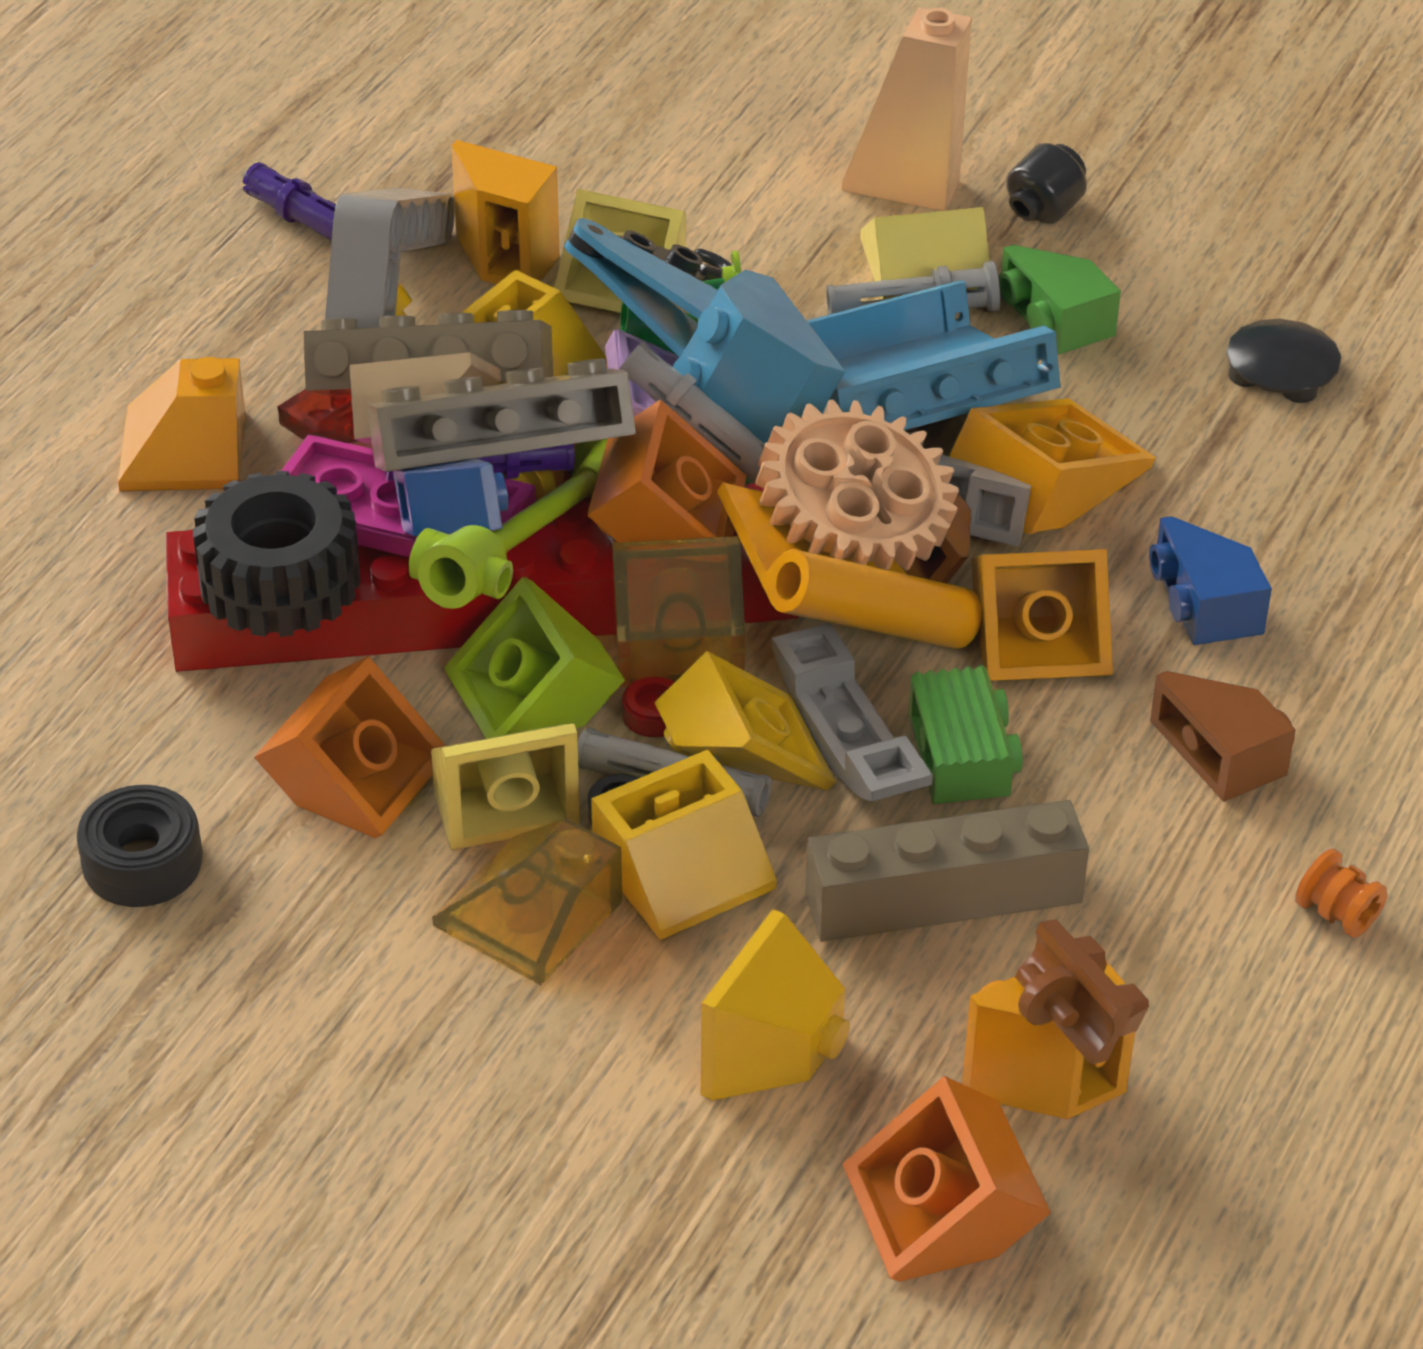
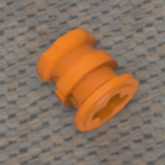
[1295,848,1388,938]

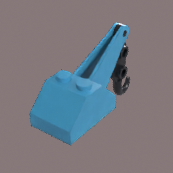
[564,218,845,444]

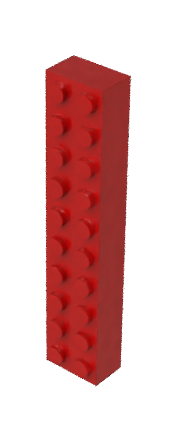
[165,483,799,672]

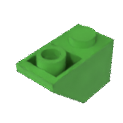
[998,245,1121,355]

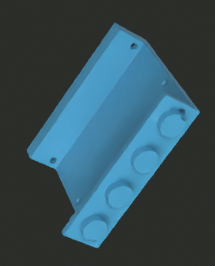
[807,280,1061,431]

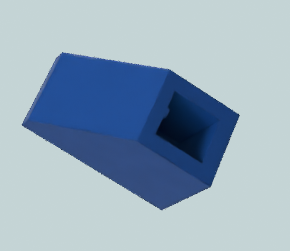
[393,458,509,536]
[1149,516,1272,645]

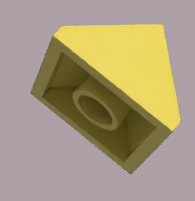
[554,188,686,313]
[860,207,990,299]

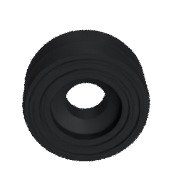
[77,785,203,907]

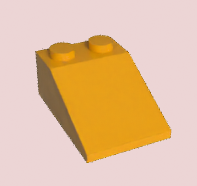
[949,398,1157,534]

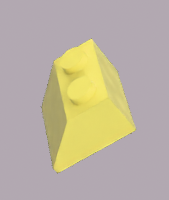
[431,723,580,850]

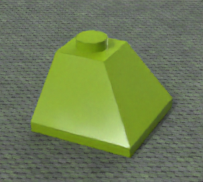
[444,577,625,739]

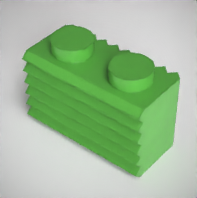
[908,665,1023,804]

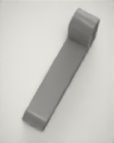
[325,188,455,328]

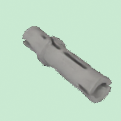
[619,341,765,483]
[578,727,772,817]

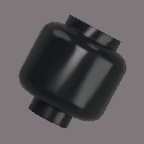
[1006,143,1087,224]

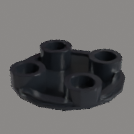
[1226,319,1342,403]

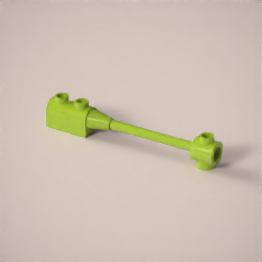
[409,438,608,609]

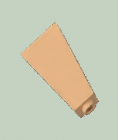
[842,7,972,211]

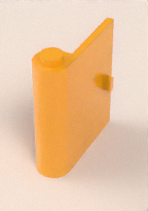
[717,483,982,649]

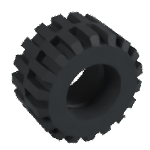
[193,471,360,637]

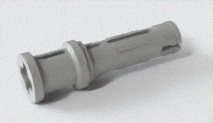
[826,261,1000,315]

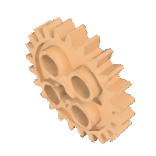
[756,400,959,570]

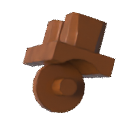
[1015,919,1149,1064]

